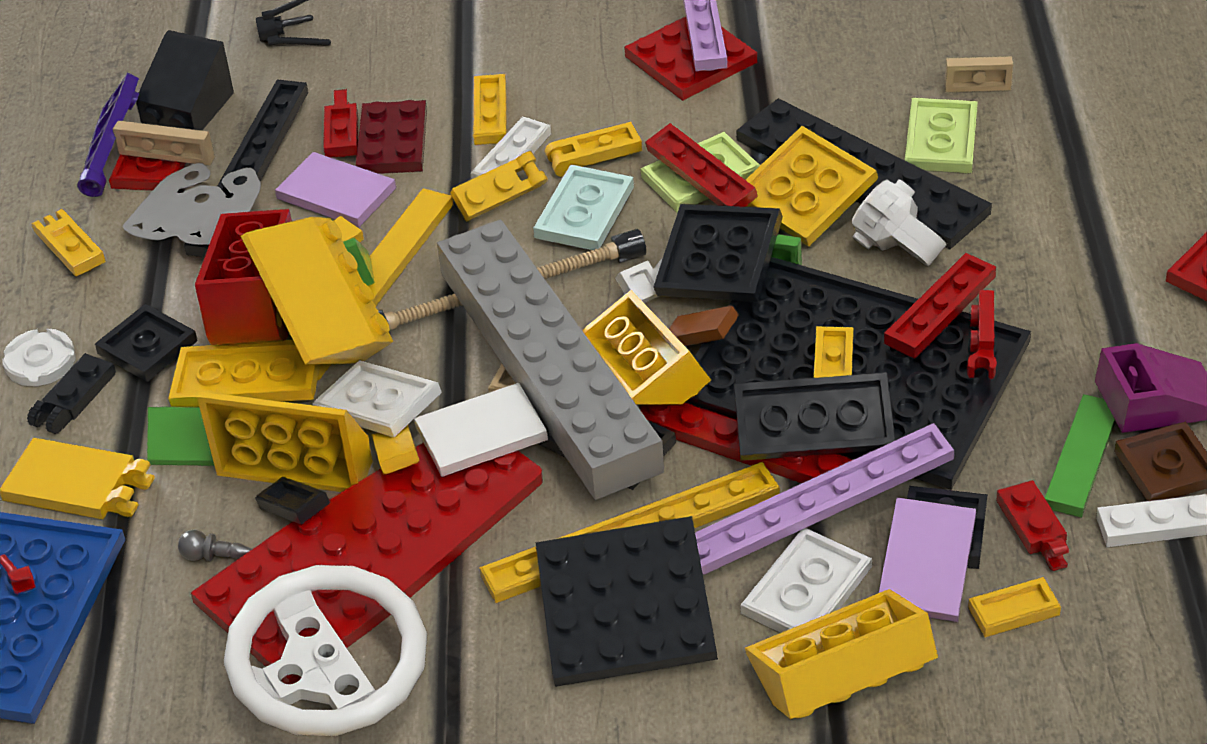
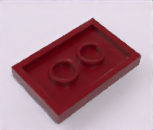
[356,100,427,174]

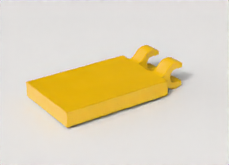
[0,437,155,520]

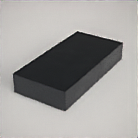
[255,477,331,524]

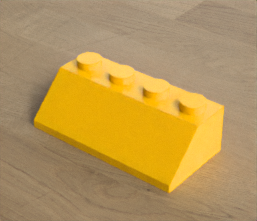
[582,290,711,404]
[745,589,938,719]

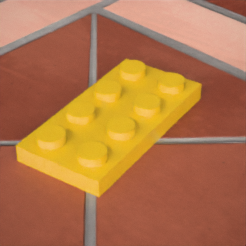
[168,340,321,407]

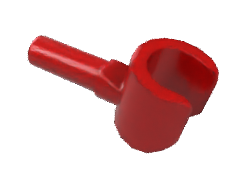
[0,554,36,594]

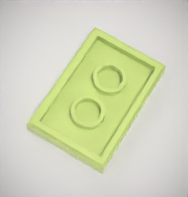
[905,98,978,173]
[641,132,760,213]

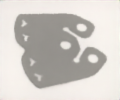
[123,163,261,245]

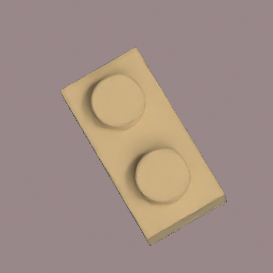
[945,56,1013,92]

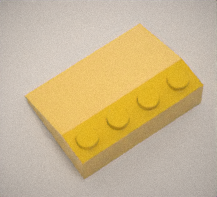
[241,217,394,364]
[197,391,373,492]

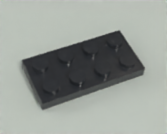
[734,372,895,461]

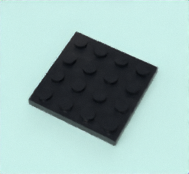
[535,516,718,687]

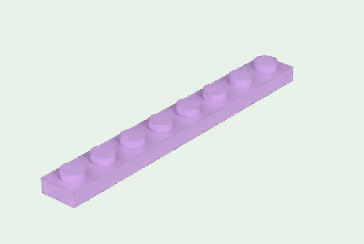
[695,423,954,575]

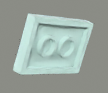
[533,165,634,250]

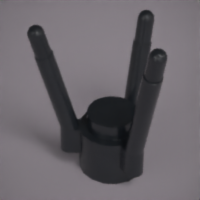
[256,0,331,46]

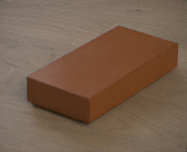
[669,306,738,346]

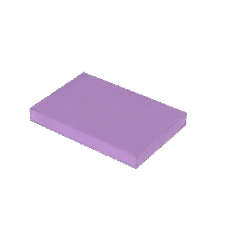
[275,152,396,228]
[879,498,976,622]

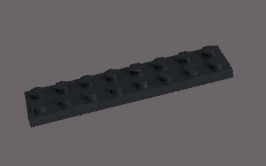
[736,98,992,249]

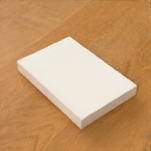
[312,360,442,437]
[414,383,548,476]
[741,528,872,633]

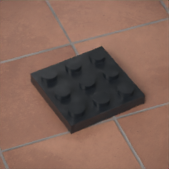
[653,204,783,302]

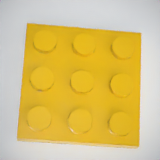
[746,126,878,246]

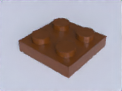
[1114,421,1207,501]

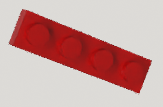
[645,123,758,207]
[884,253,996,359]

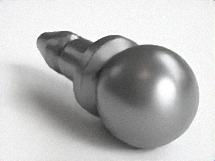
[178,530,252,561]

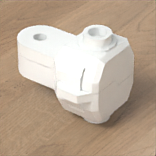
[852,180,947,266]

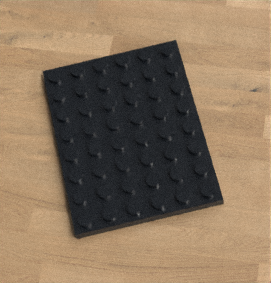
[685,257,1031,490]

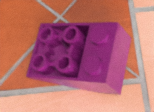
[1095,343,1207,433]

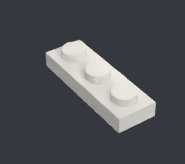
[1096,494,1207,547]

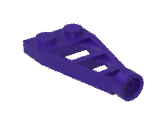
[77,72,139,197]

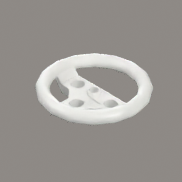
[224,565,427,736]

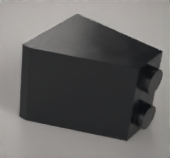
[136,30,234,131]

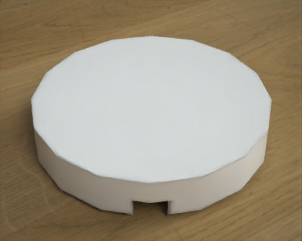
[2,329,76,387]

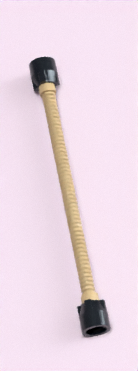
[378,229,646,333]

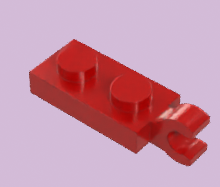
[324,89,358,158]
[967,290,997,379]
[996,480,1069,571]

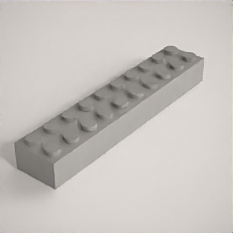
[437,219,664,500]

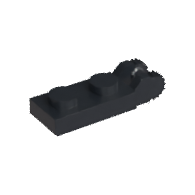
[27,353,116,434]

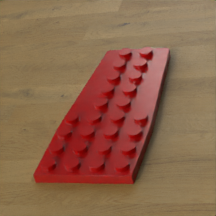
[191,442,543,684]

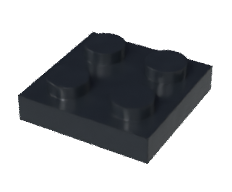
[95,303,198,382]

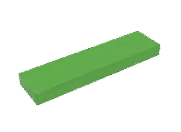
[1045,394,1116,518]

